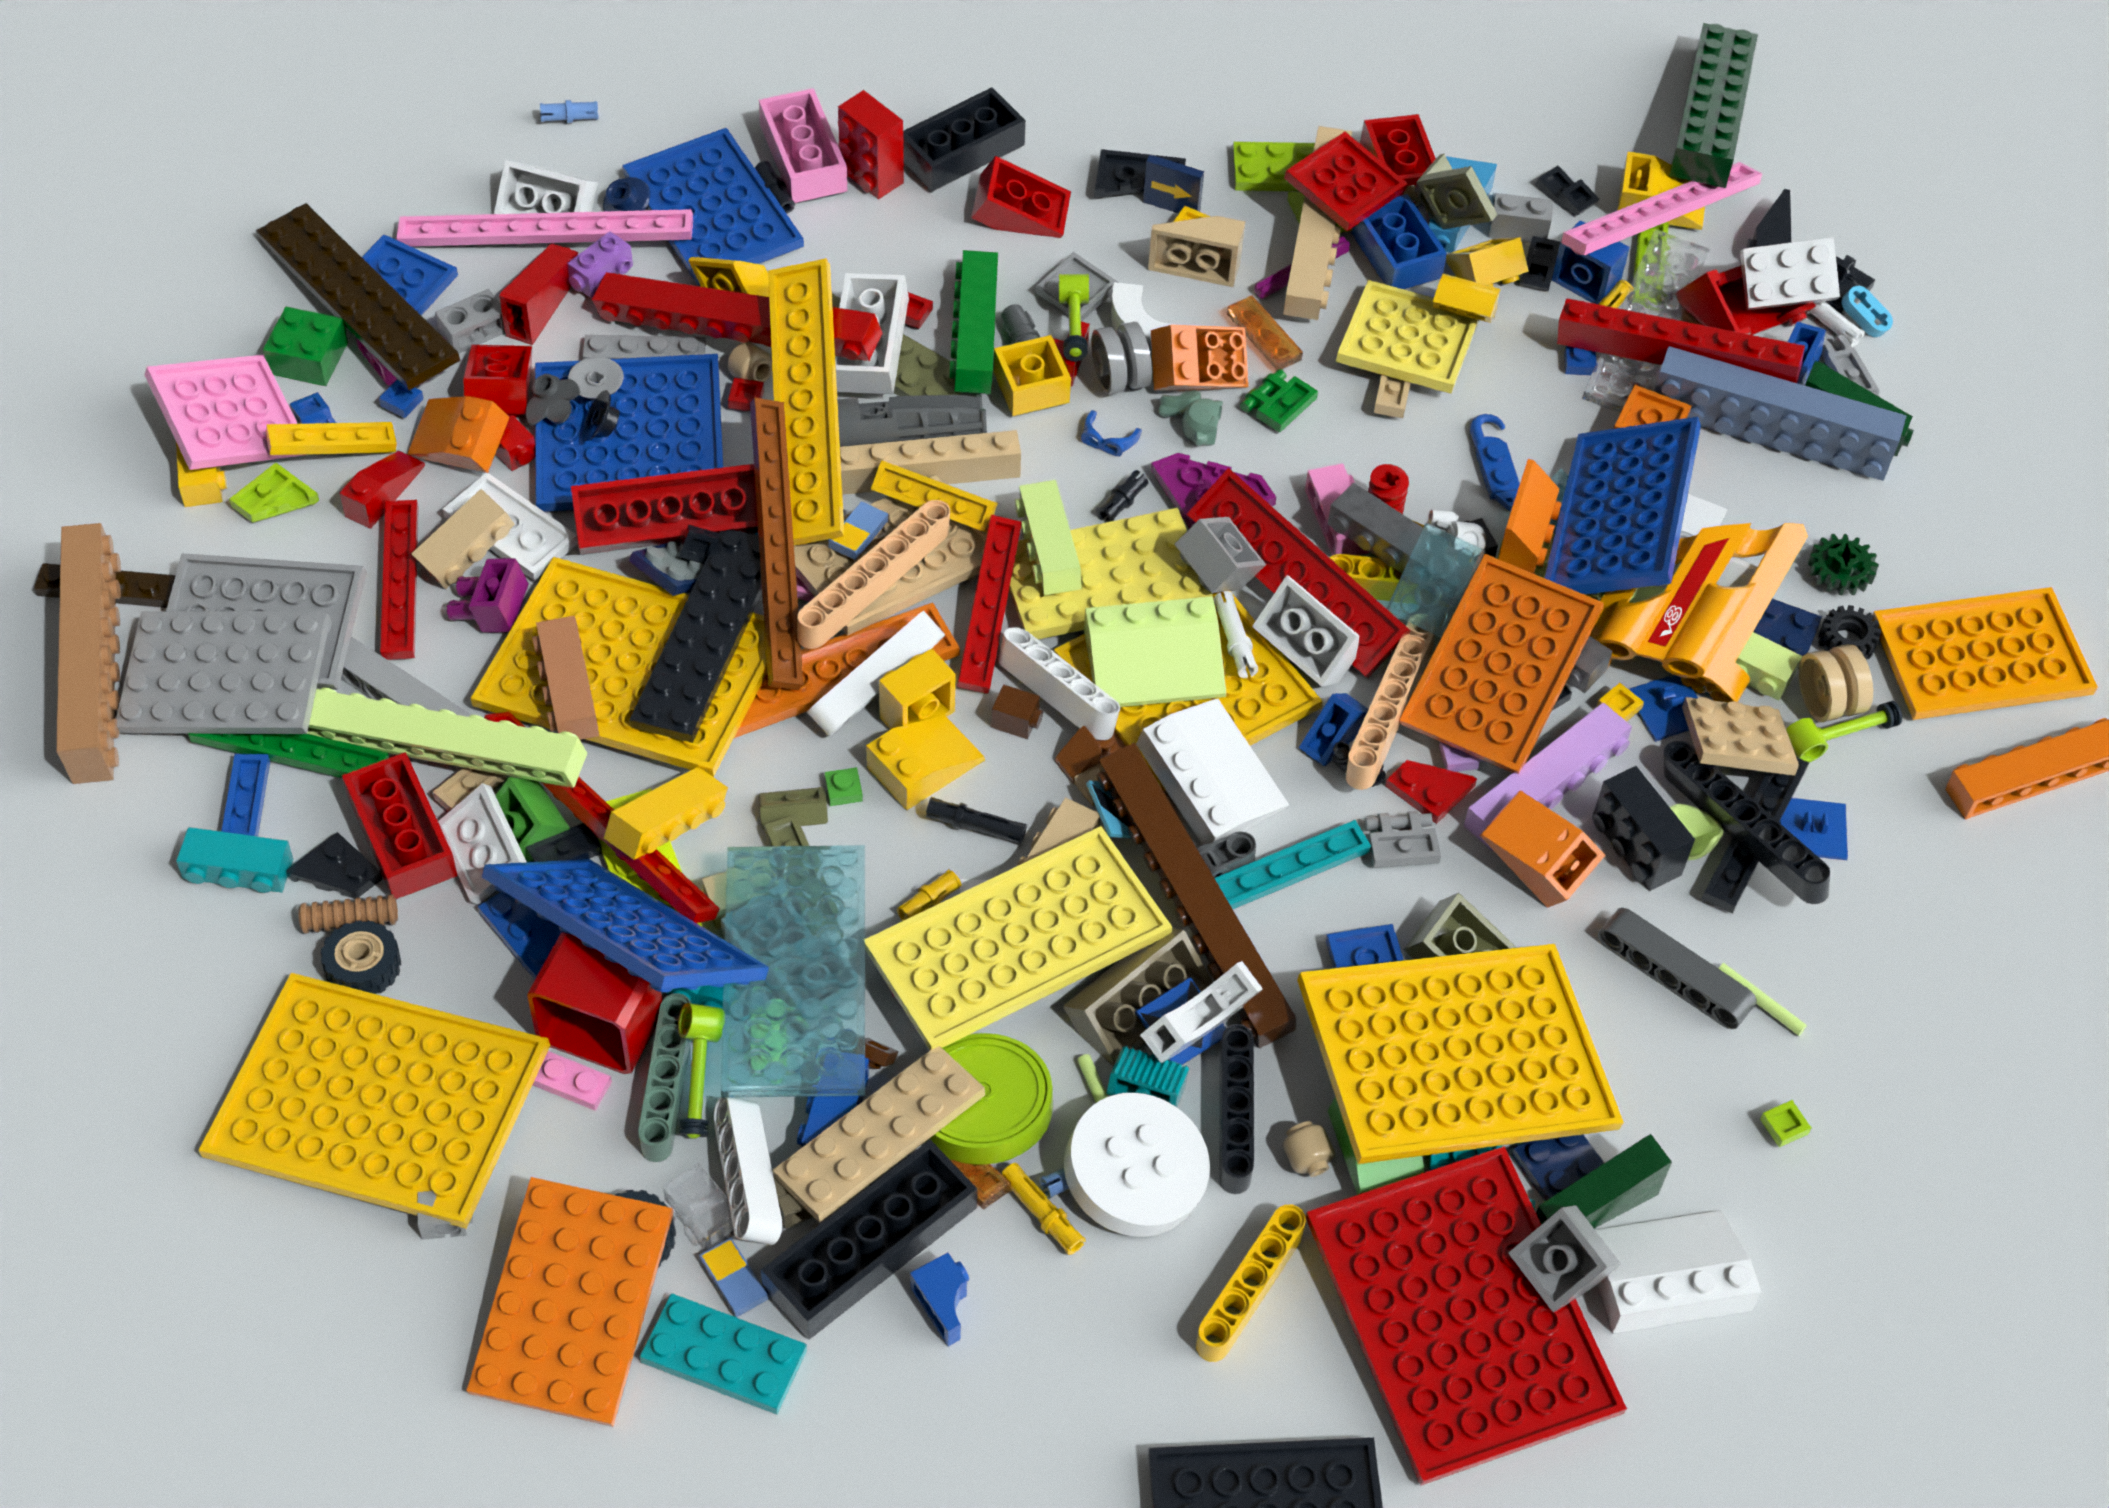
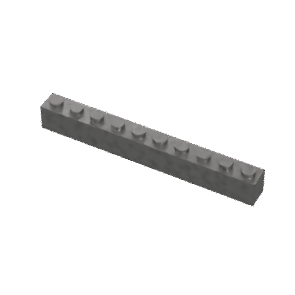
[1328,483,1612,693]

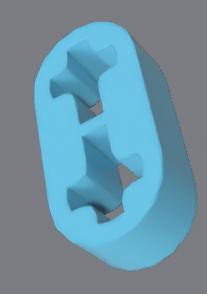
[1842,286,1893,337]

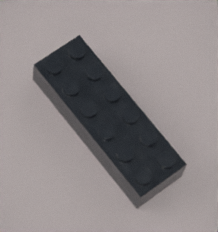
[761,1140,978,1340]

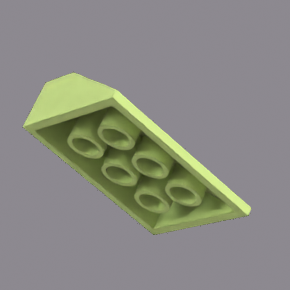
[1084,596,1226,707]

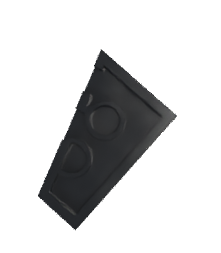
[1094,149,1186,198]

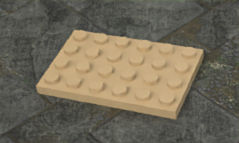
[794,475,987,636]

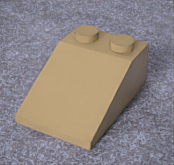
[1148,216,1246,287]

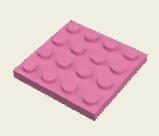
[144,355,307,470]

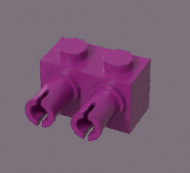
[447,558,529,632]

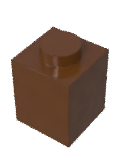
[991,684,1043,740]

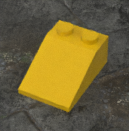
[866,714,985,811]

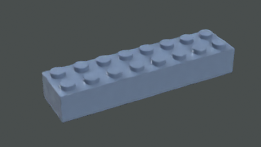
[1654,346,1907,481]

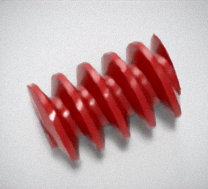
[1367,464,1409,514]

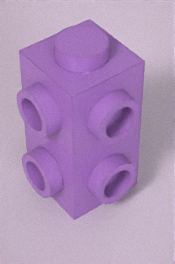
[567,231,633,298]

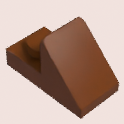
[1055,726,1126,784]

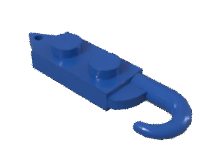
[1470,414,1520,512]

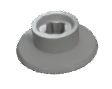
[568,357,624,401]

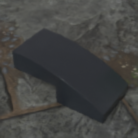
[1535,165,1600,215]
[1520,235,1561,291]

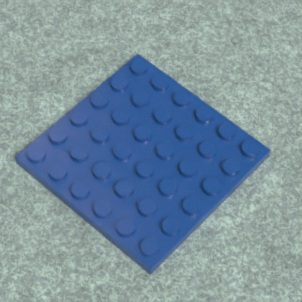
[535,354,724,512]

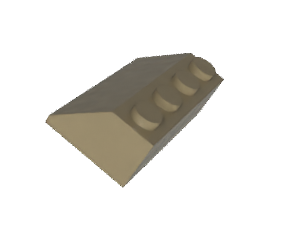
[1063,928,1213,1066]

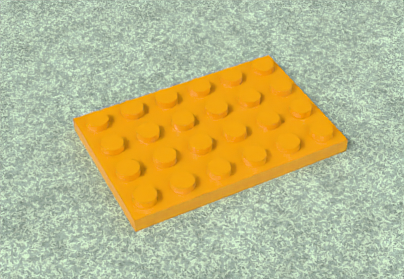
[1872,587,2098,720]

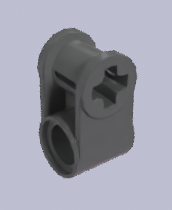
[1197,831,1256,878]

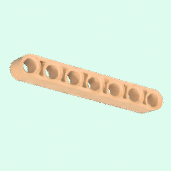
[797,500,950,649]
[1346,614,1437,790]

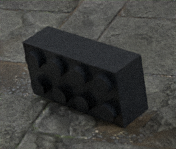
[903,87,1026,191]

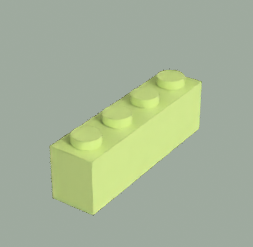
[1015,480,1082,596]

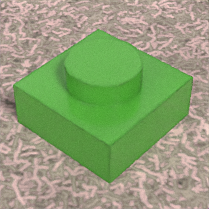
[825,767,863,806]

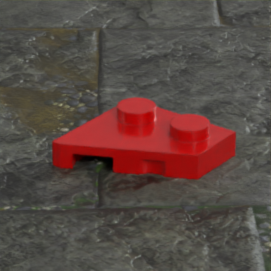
[1385,760,1477,824]

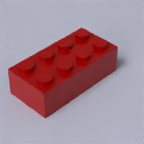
[342,752,458,899]

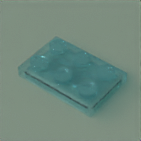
[1387,523,1485,638]

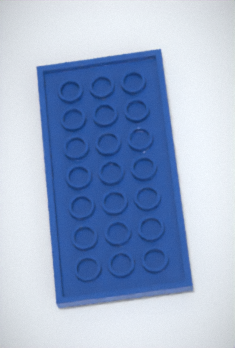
[1545,417,1701,594]
[482,859,769,992]

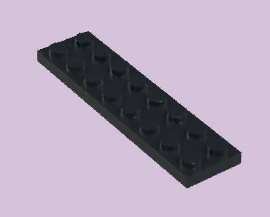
[629,530,762,743]

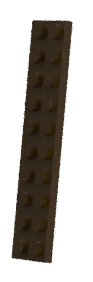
[256,203,461,390]

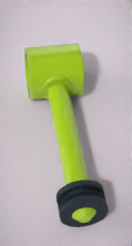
[1059,274,1089,361]
[1786,701,1902,762]
[678,1003,725,1139]

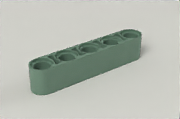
[638,993,691,1162]

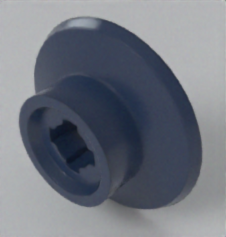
[603,177,650,212]

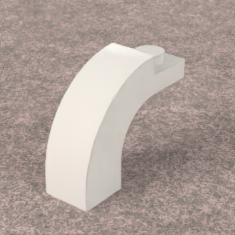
[1111,282,1177,359]
[1140,961,1263,1063]

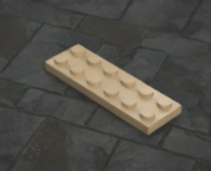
[773,1046,985,1223]

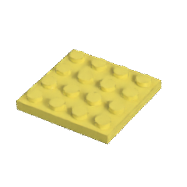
[1336,280,1479,394]

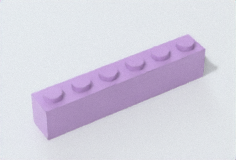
[1464,702,1632,851]

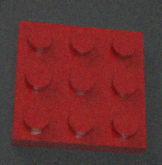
[1284,131,1408,231]

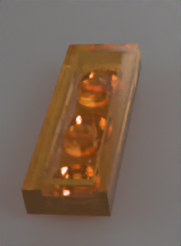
[1227,295,1303,370]

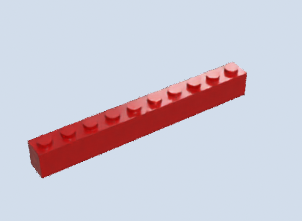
[592,272,882,361]

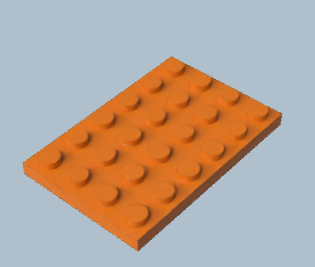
[1399,554,1604,774]
[467,1177,674,1427]

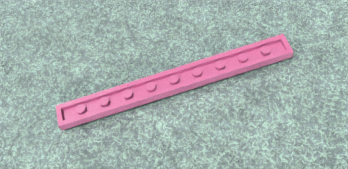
[1561,162,1762,255]
[397,209,693,246]

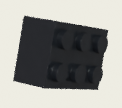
[1592,766,1695,892]

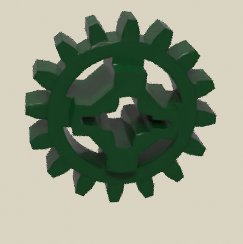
[1808,534,1879,595]

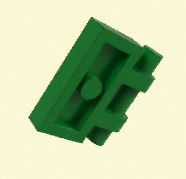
[1240,369,1318,433]

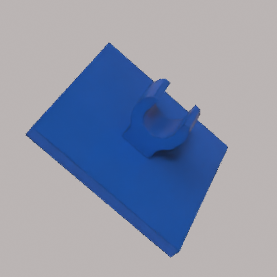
[1629,675,1698,742]

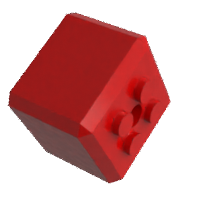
[527,932,662,1074]

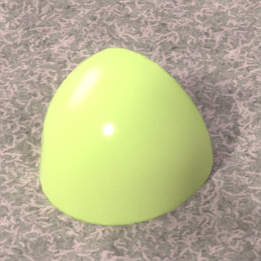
[1670,804,1724,860]

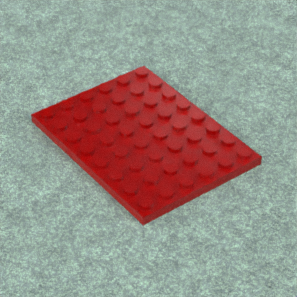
[1306,1146,1627,1486]

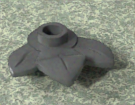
[526,374,581,426]

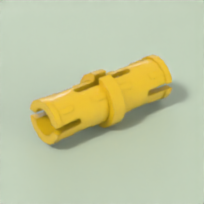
[896,869,962,921]

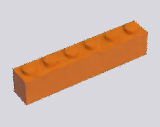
[1945,718,2109,819]

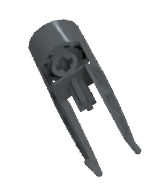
[837,395,987,447]

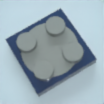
[629,542,704,596]

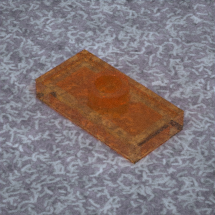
[950,1159,1011,1210]

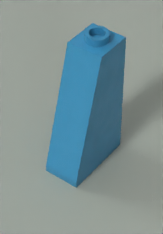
[1429,156,1497,253]

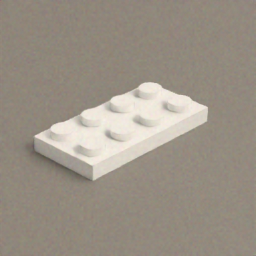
[442,473,578,581]

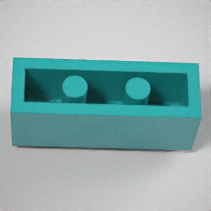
[176,827,294,893]

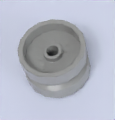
[1091,321,1152,395]

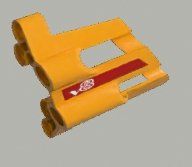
[1590,523,1808,703]

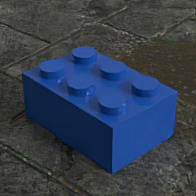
[1352,194,1447,289]

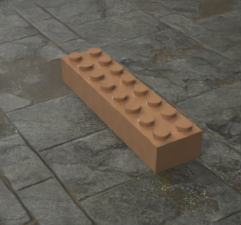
[57,523,121,784]

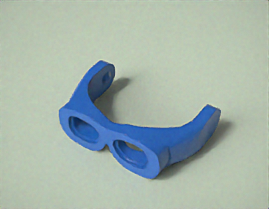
[1081,410,1142,457]

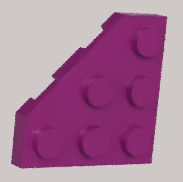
[1151,452,1277,529]

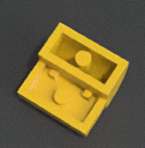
[1433,273,1501,323]

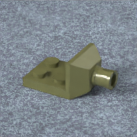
[1403,154,1498,229]

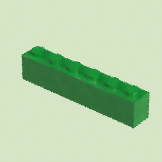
[949,250,998,394]

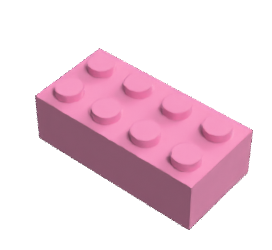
[759,88,847,203]

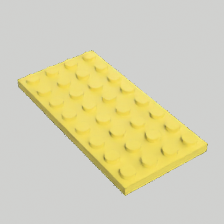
[863,826,1172,1050]

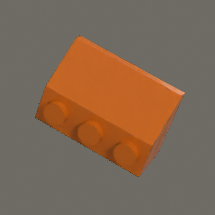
[1498,459,1562,574]

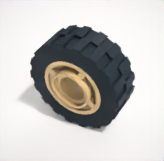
[320,920,401,994]

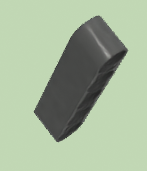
[1598,907,1757,1030]

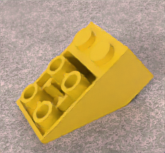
[1617,151,1705,230]

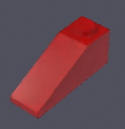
[339,451,425,529]

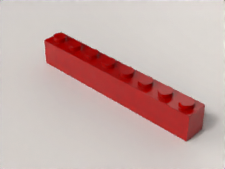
[1557,298,1805,383]

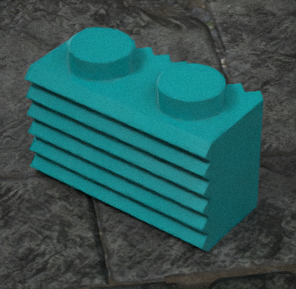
[1106,1046,1189,1107]

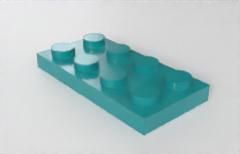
[640,1293,807,1415]

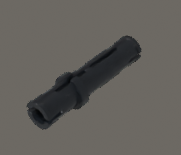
[925,797,1027,845]

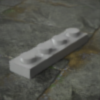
[583,335,706,359]

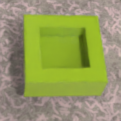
[1760,1100,1812,1148]

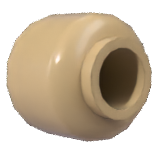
[728,342,772,382]
[1283,1121,1335,1177]

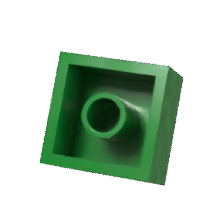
[263,306,348,387]

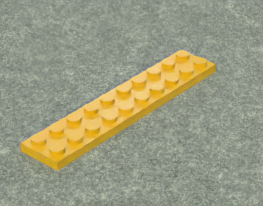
[768,258,844,546]

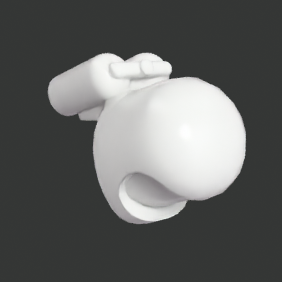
[1424,510,1486,558]

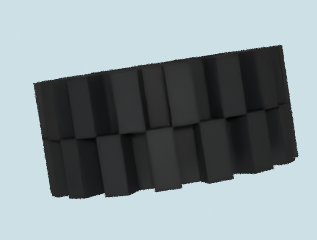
[1818,605,1881,659]

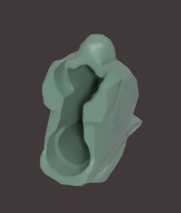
[1159,390,1223,446]

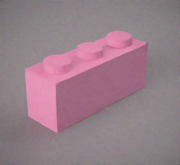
[1305,463,1369,556]

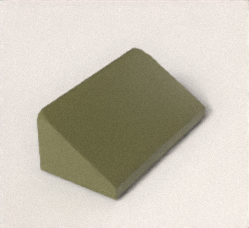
[758,787,828,829]

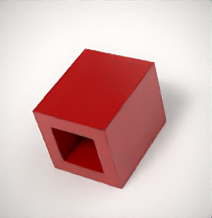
[495,415,536,471]

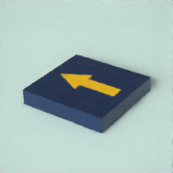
[1143,155,1204,214]

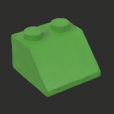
[495,777,570,862]

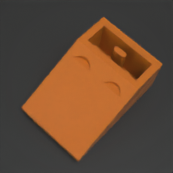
[1150,324,1249,391]
[1479,790,1606,908]

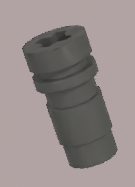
[1001,304,1040,344]

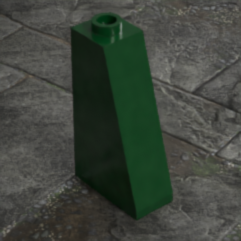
[1805,361,1914,457]
[1536,1134,1672,1229]

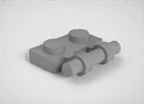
[1365,811,1441,868]

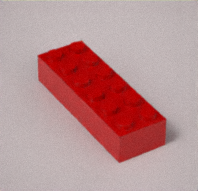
[571,464,758,555]

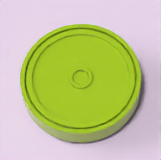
[925,1033,1053,1165]

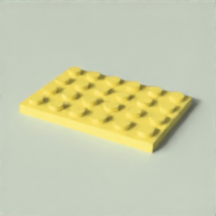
[1009,508,1212,639]

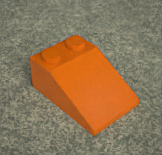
[408,396,509,473]

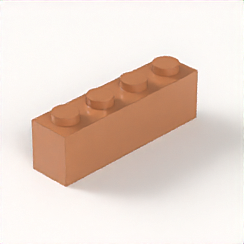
[532,615,600,740]

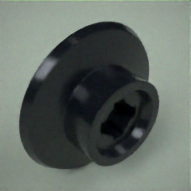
[582,390,619,441]

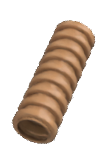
[299,894,398,934]

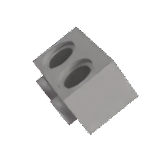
[435,289,505,354]

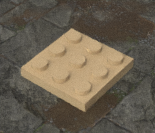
[1682,697,1799,776]

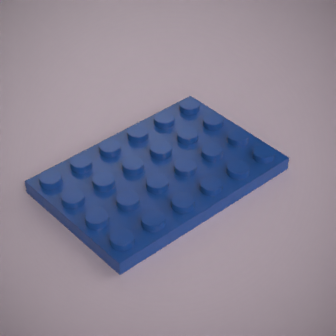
[622,128,804,286]

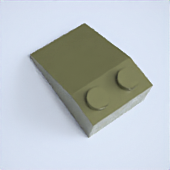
[1403,893,1517,959]

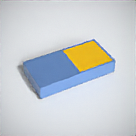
[828,501,888,560]
[699,1238,768,1317]

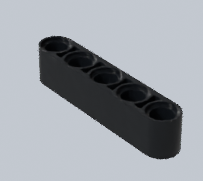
[1219,1024,1254,1194]

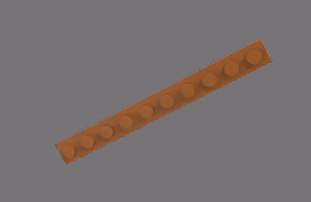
[750,397,804,690]

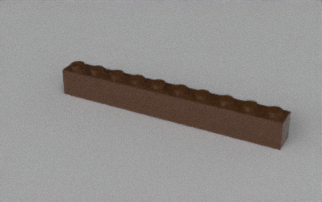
[1096,743,1296,1048]

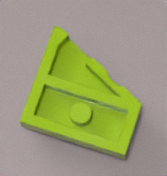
[229,463,319,523]

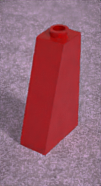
[499,243,579,345]

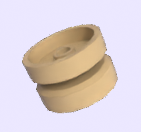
[1798,644,1873,723]

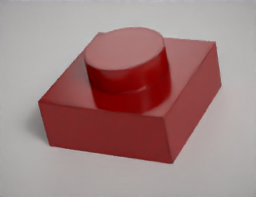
[905,292,933,329]
[728,378,765,411]

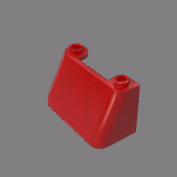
[1675,265,1816,335]

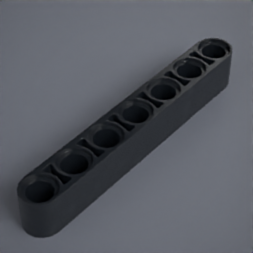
[1664,740,1830,904]

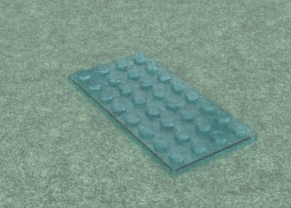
[721,845,865,1098]

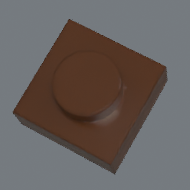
[853,1037,899,1069]

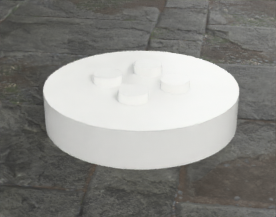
[1064,1093,1210,1237]

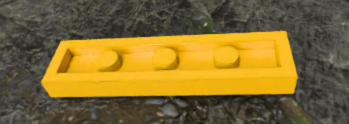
[266,422,397,455]
[871,460,998,533]

